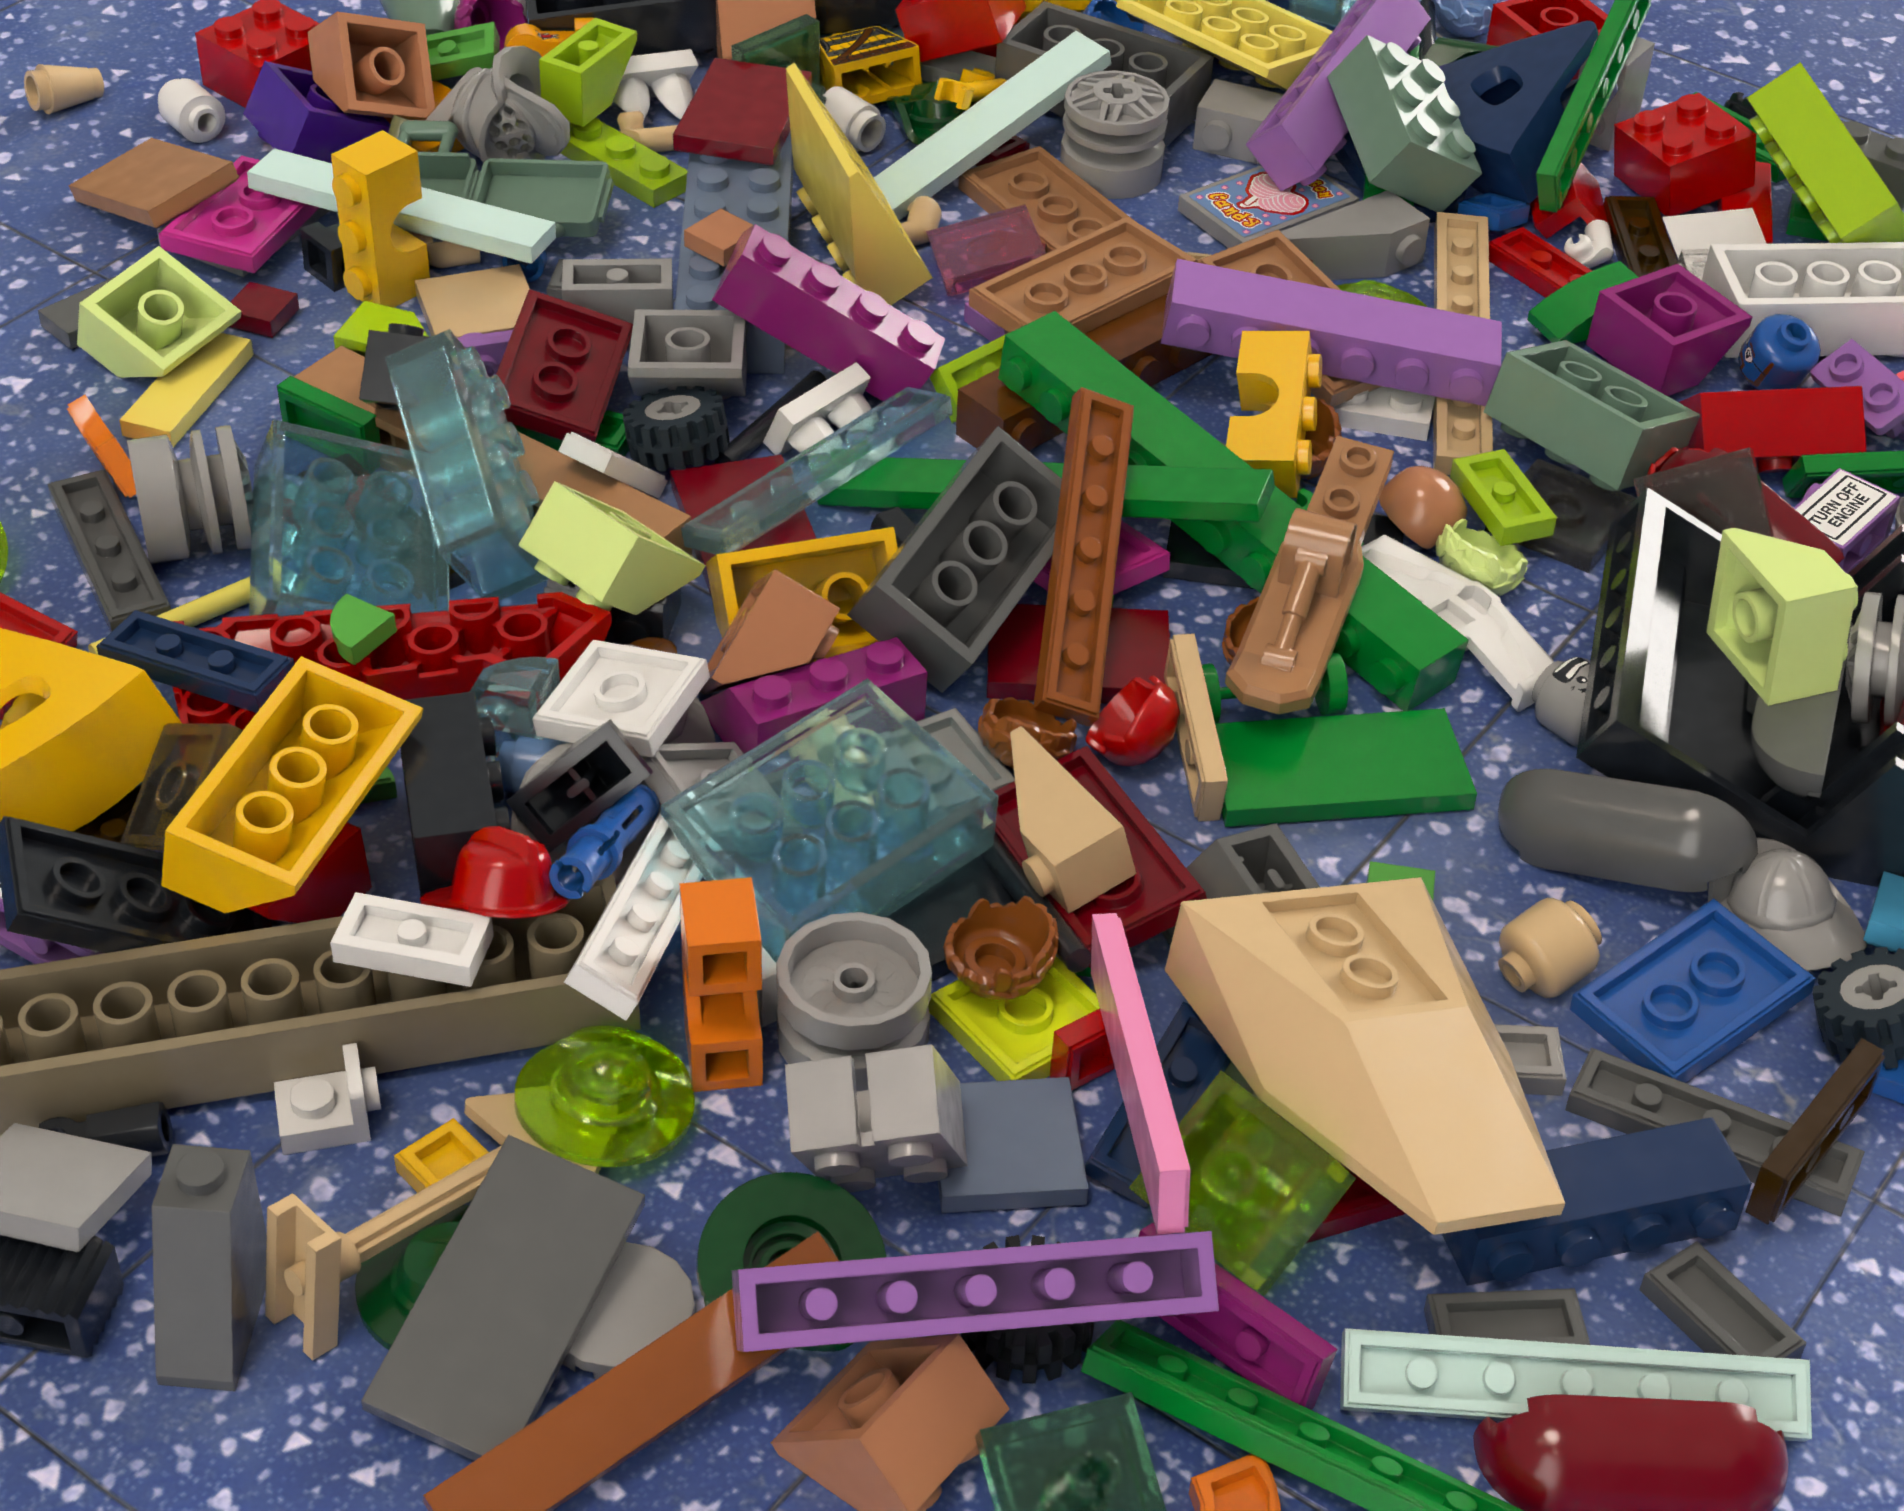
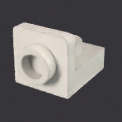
[274,1043,381,1155]

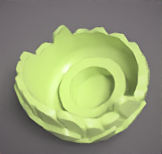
[1435,518,1528,596]

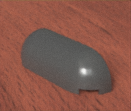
[1751,623,1853,798]
[1498,769,1758,892]

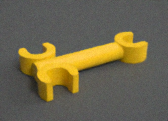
[934,67,1007,110]

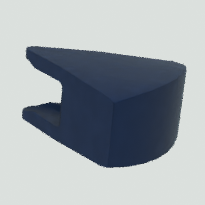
[1439,21,1619,204]

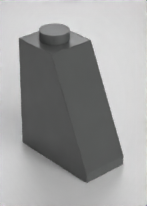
[152,1144,267,1391]

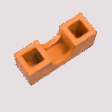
[679,877,763,1092]

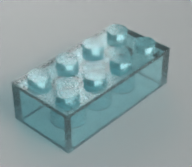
[385,329,549,600]

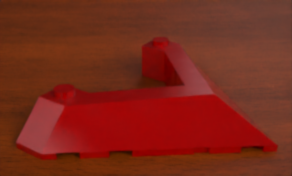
[172,592,612,923]

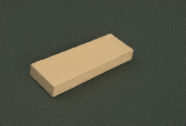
[1164,634,1228,822]

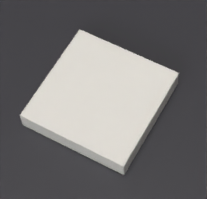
[532,640,710,758]

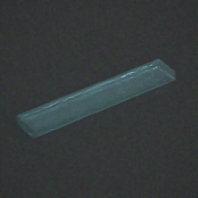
[681,387,953,554]

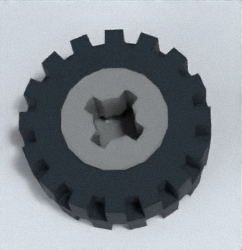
[623,386,730,471]
[1812,947,1904,1069]

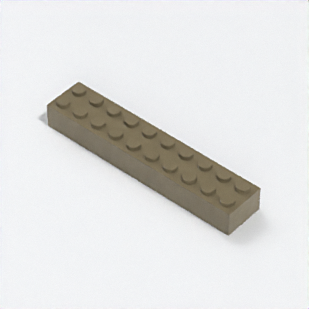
[0,874,641,1136]

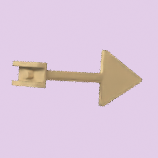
[265,1082,636,1361]

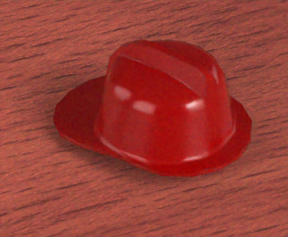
[419,826,570,919]

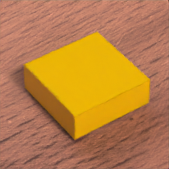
[394,1118,489,1193]

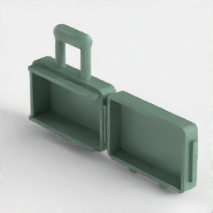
[336,120,614,238]

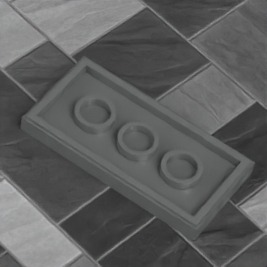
[361,1135,645,1461]

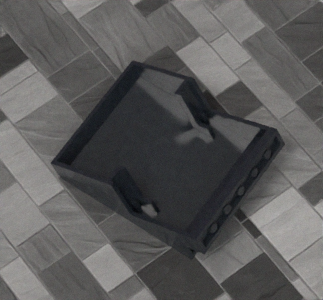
[1576,487,1904,887]

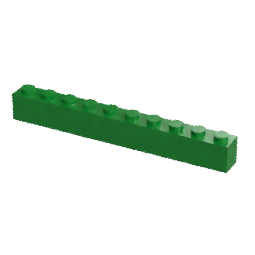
[998,311,1469,711]

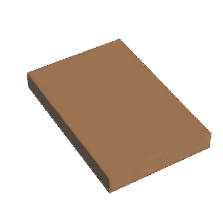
[69,138,239,228]

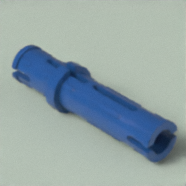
[549,784,660,899]

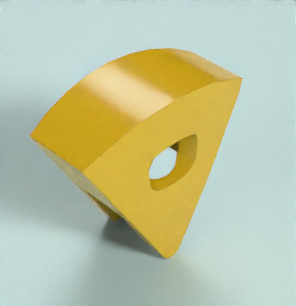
[0,628,186,832]

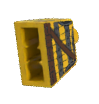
[818,26,922,104]

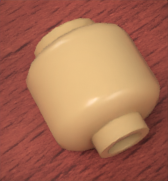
[1498,897,1602,999]

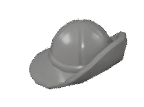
[1708,838,1867,972]

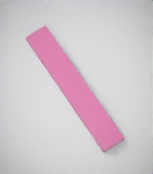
[1091,913,1190,1234]

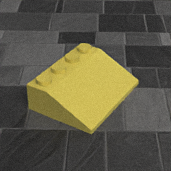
[1116,0,1333,91]
[786,63,933,305]

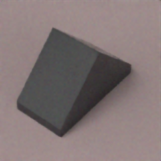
[506,719,653,853]

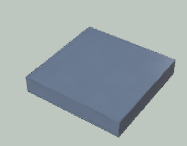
[938,1077,1088,1213]

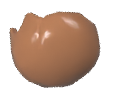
[1379,466,1468,549]

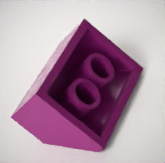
[701,637,928,777]

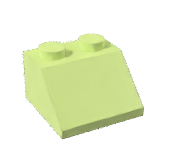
[77,246,242,378]
[518,481,706,615]
[1706,528,1858,706]

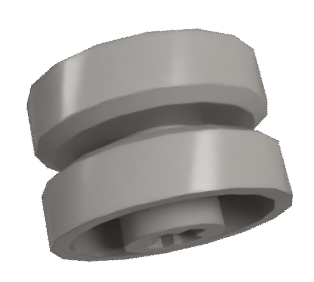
[776,912,932,1091]

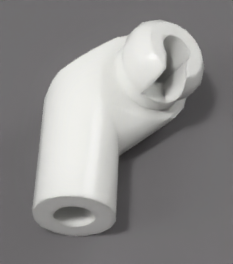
[1564,220,1614,269]

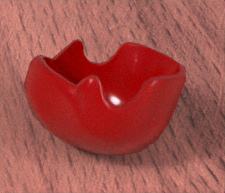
[1085,675,1180,766]

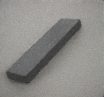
[47,470,171,632]
[1565,1048,1865,1217]

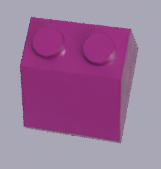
[1586,264,1753,396]

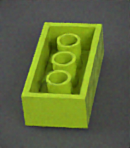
[1747,62,1904,243]

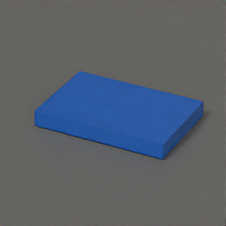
[1570,898,1816,1083]

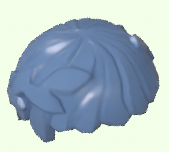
[1432,0,1500,38]

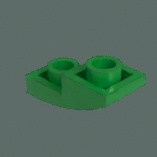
[1527,261,1638,344]

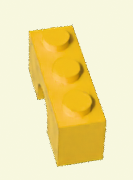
[331,130,430,307]
[1226,331,1322,498]

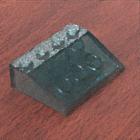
[249,419,450,616]
[660,678,999,963]

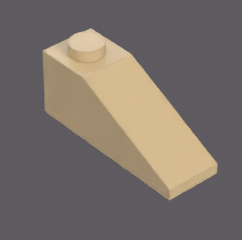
[1010,726,1137,914]

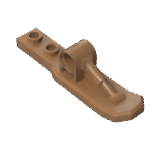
[1225,436,1394,715]

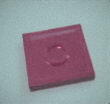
[926,204,1046,296]

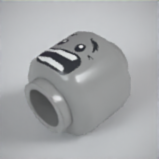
[1532,657,1590,748]

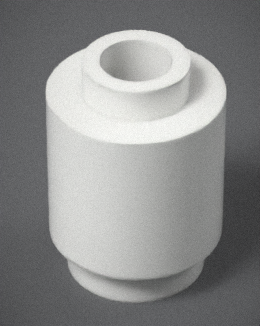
[158,78,225,143]
[819,86,886,152]

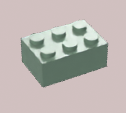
[1327,35,1482,212]
[1484,340,1700,491]

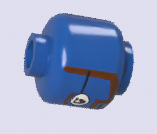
[1738,314,1821,390]

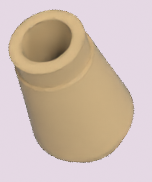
[24,64,104,114]

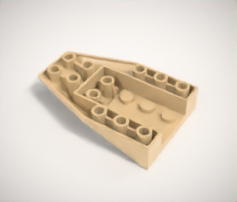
[1165,877,1565,1235]

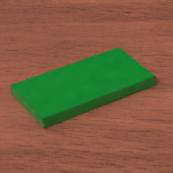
[1215,708,1477,827]

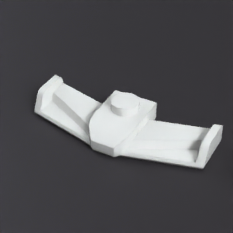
[1362,535,1554,712]

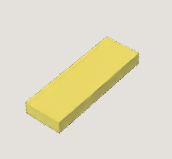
[119,333,254,448]

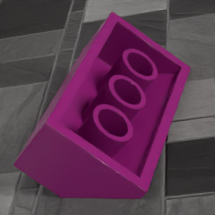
[712,224,945,413]

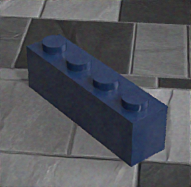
[1442,1117,1752,1286]

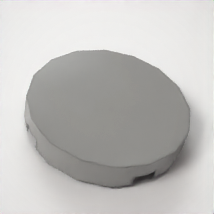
[563,1242,695,1379]

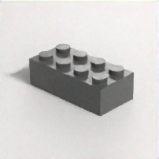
[995,1,1214,148]
[847,426,1062,693]

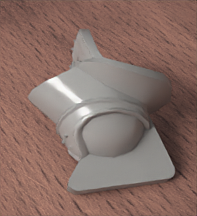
[426,46,570,163]

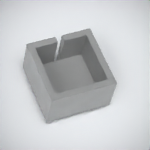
[785,1044,968,1192]

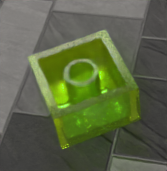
[1129,1071,1356,1296]

